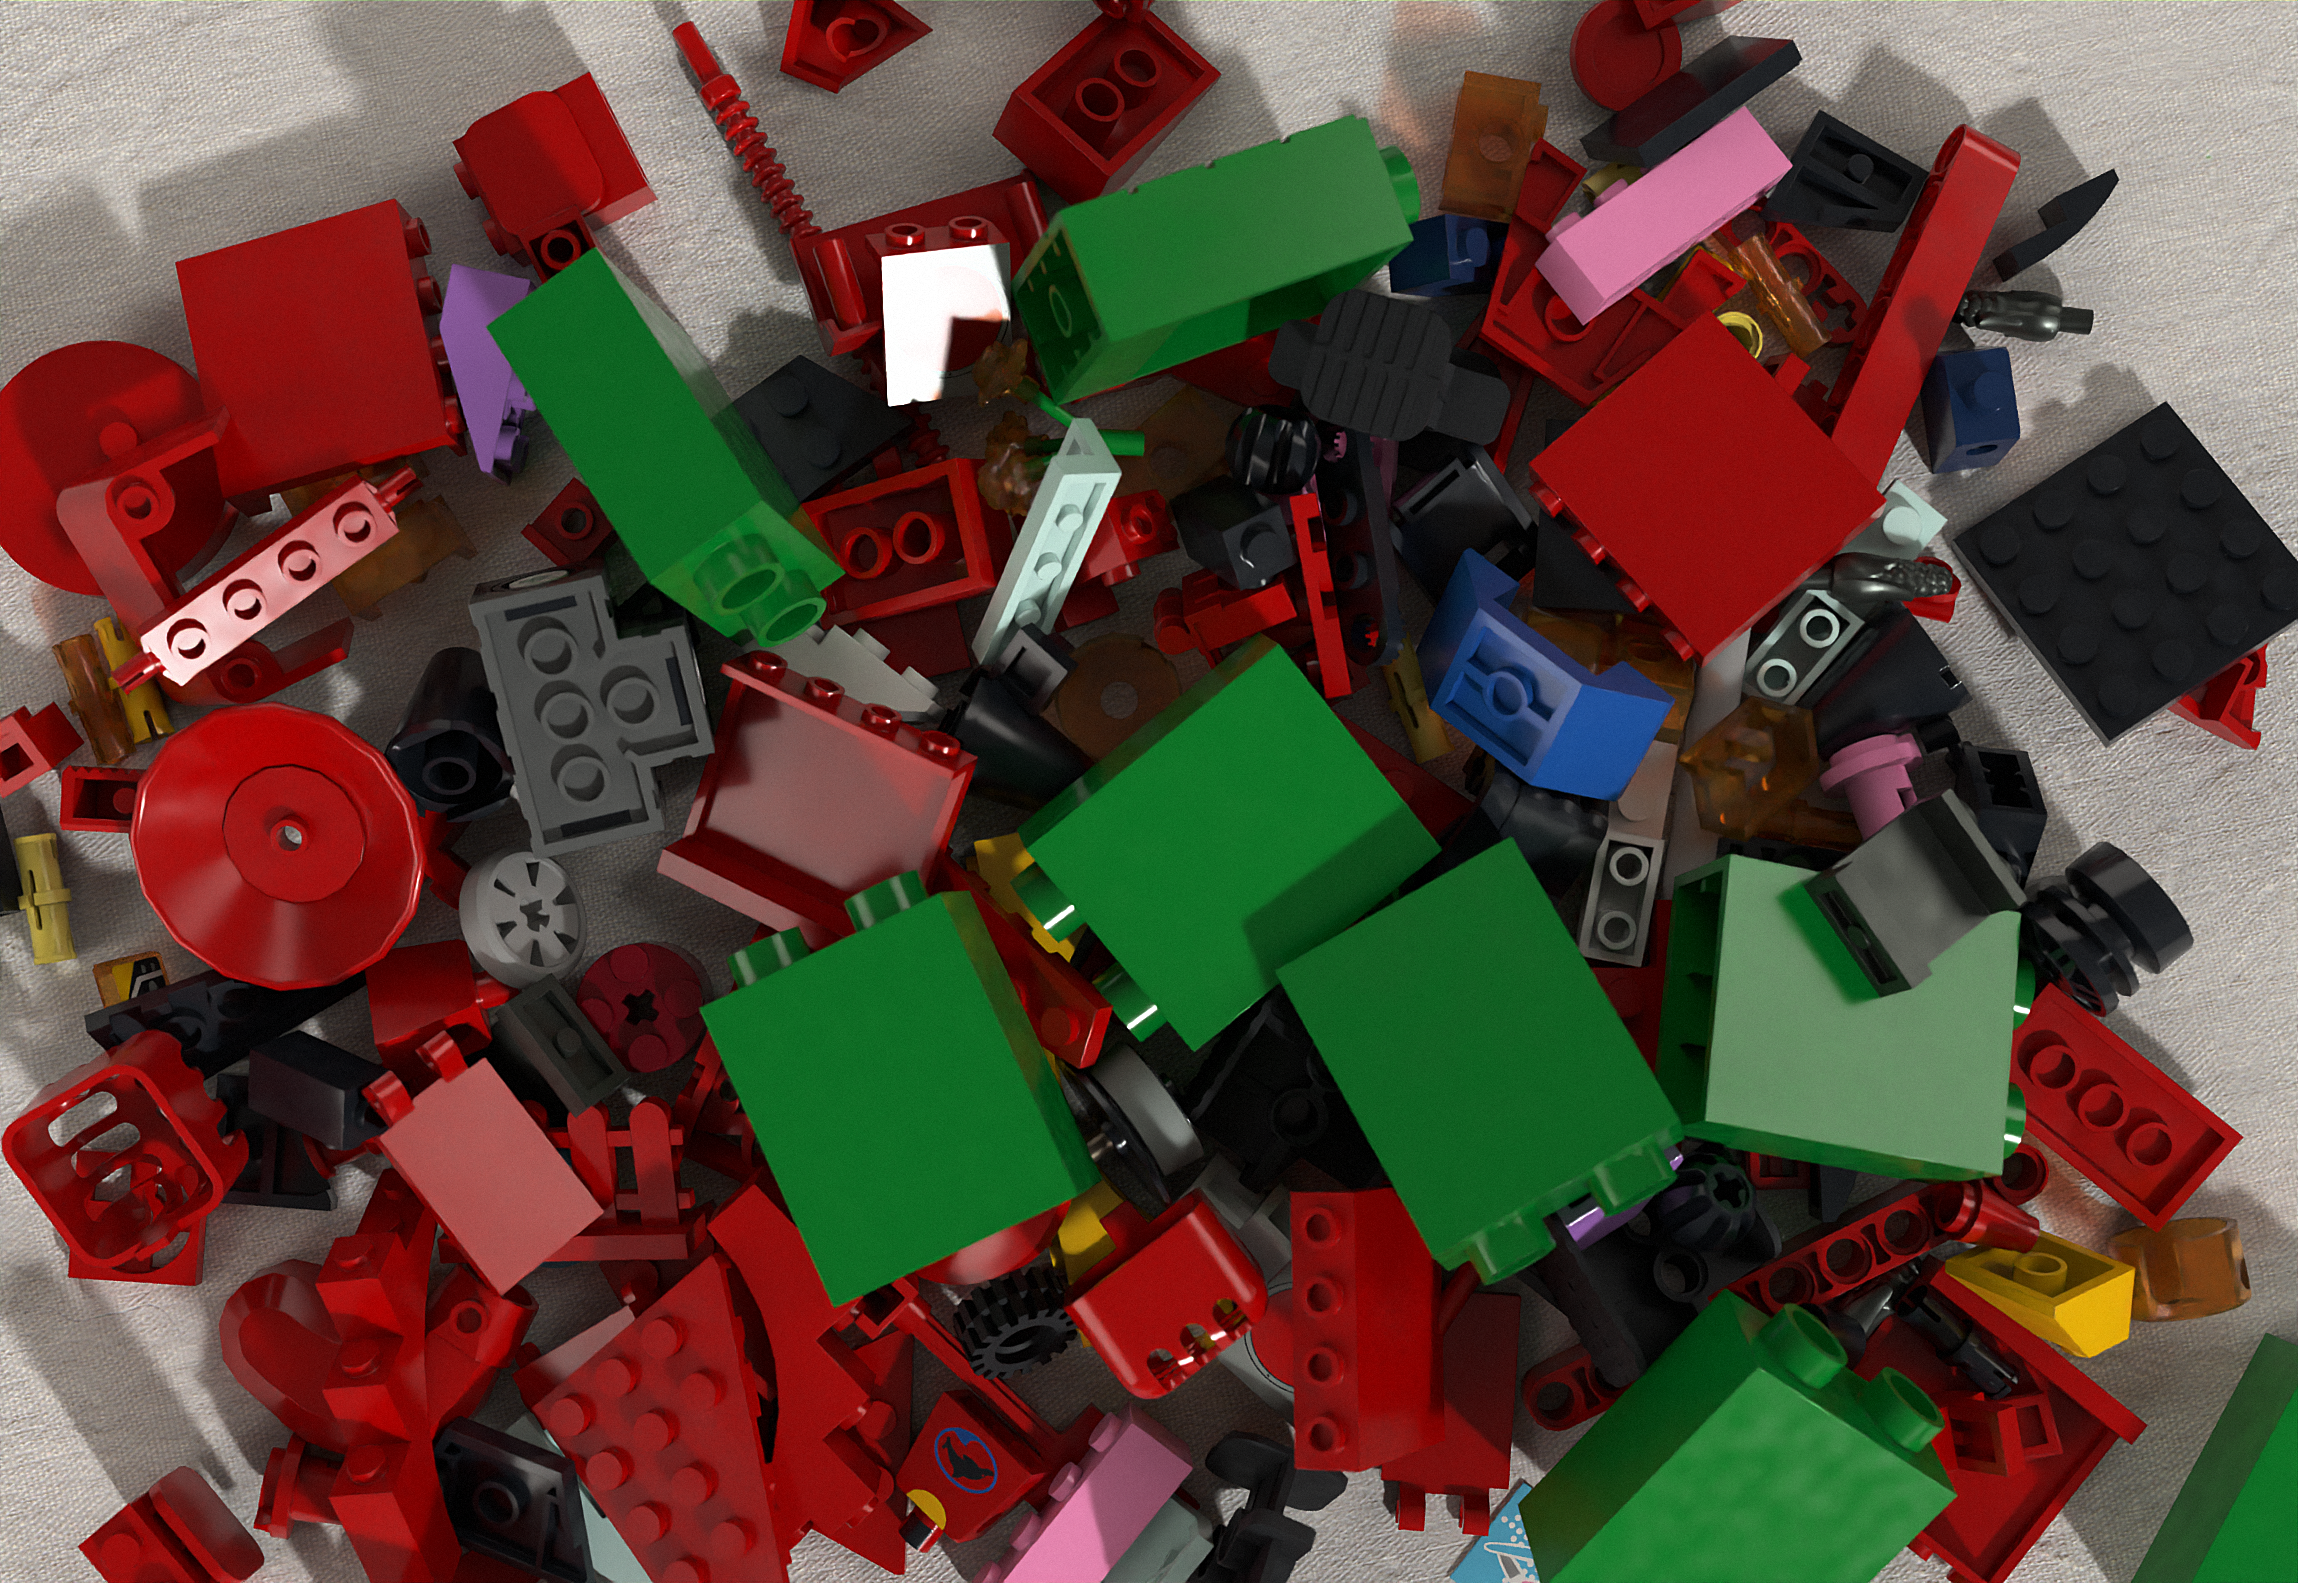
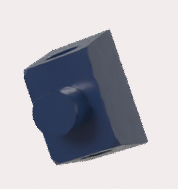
[1920,346,2021,475]

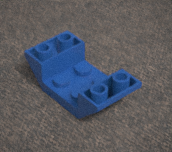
[1416,548,1676,802]

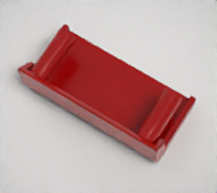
[788,168,1050,357]

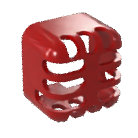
[1,1029,249,1268]
[1063,1187,1269,1399]

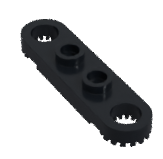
[1315,419,1406,666]

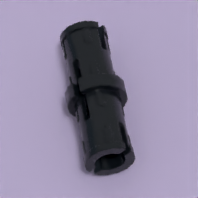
[1897,1285,2021,1400]

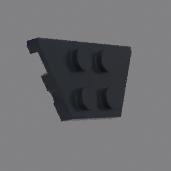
[733,355,920,504]

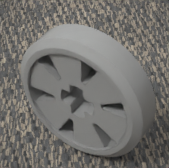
[459,846,587,989]

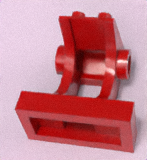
[1011,488,1180,633]

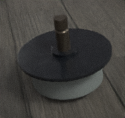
[1058,1040,1204,1208]

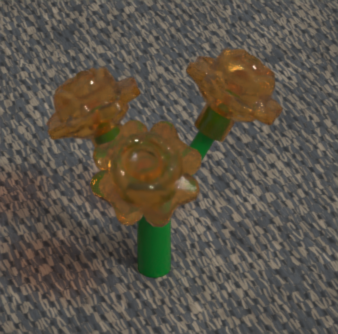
[971,338,1144,517]

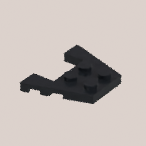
[433,1416,596,1583]

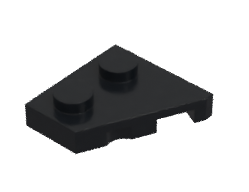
[1758,109,1930,233]
[216,1072,338,1211]

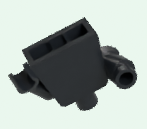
[1916,714,2048,891]

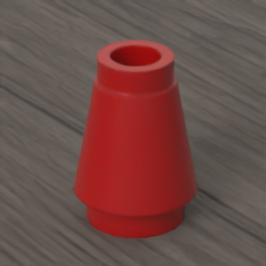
[1935,1179,2040,1254]

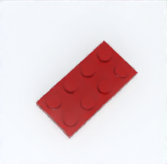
[2009,976,2244,1233]

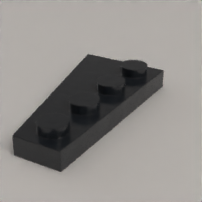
[84,969,367,1086]

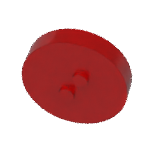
[0,340,240,599]

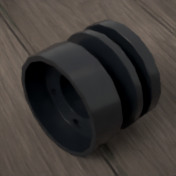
[2012,842,2194,1017]

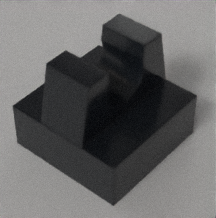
[987,622,1079,717]

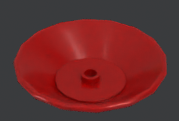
[129,701,427,991]

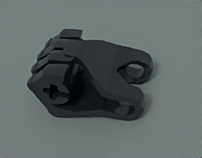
[1411,744,1610,910]

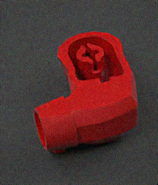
[219,1259,539,1455]

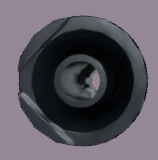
[1784,601,1973,763]
[384,647,514,823]
[936,666,1097,813]

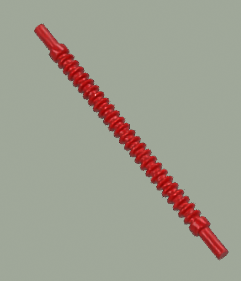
[672,21,950,469]

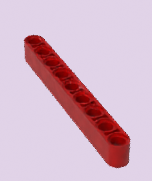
[1520,1142,2049,1431]

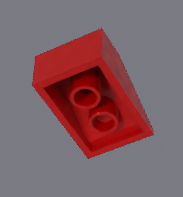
[992,10,1222,206]
[801,458,1014,631]

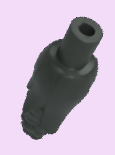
[1951,290,2094,342]
[1796,552,1953,604]
[1825,1256,1922,1341]

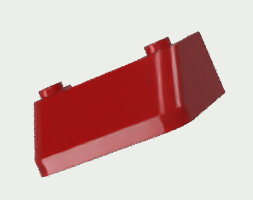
[56,405,355,707]

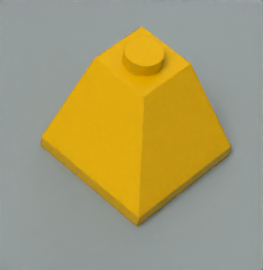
[1945,1229,2135,1358]

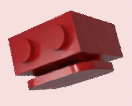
[452,72,658,268]
[77,1466,264,1583]

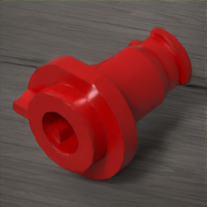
[253,1433,343,1540]

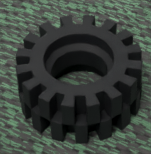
[952,1267,1078,1380]

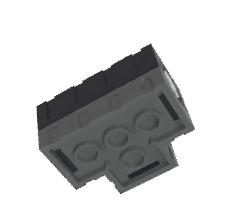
[468,556,715,860]

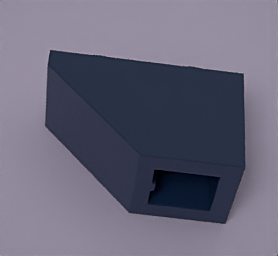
[1389,214,1510,297]

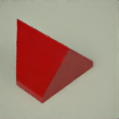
[779,0,933,94]

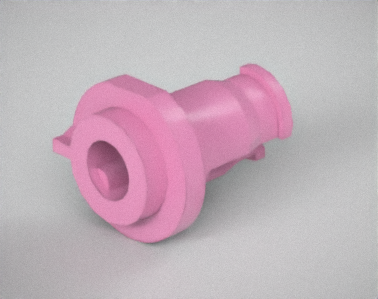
[1819,733,1924,841]

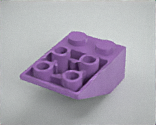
[439,263,537,487]

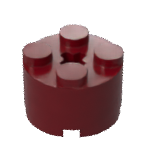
[576,941,714,1073]

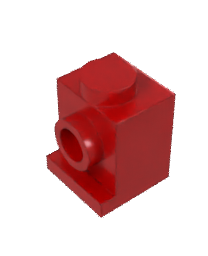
[520,477,620,566]
[0,701,85,798]

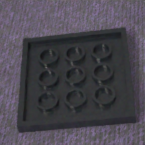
[1951,401,2298,748]

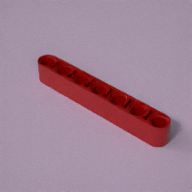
[1817,124,2021,488]

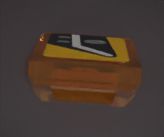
[92,951,170,1008]

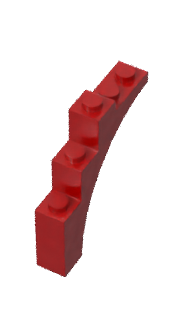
[706,1166,882,1550]
[315,1168,462,1583]

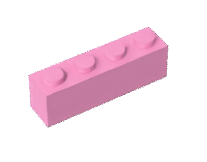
[1535,106,1793,325]
[972,1401,1193,1583]

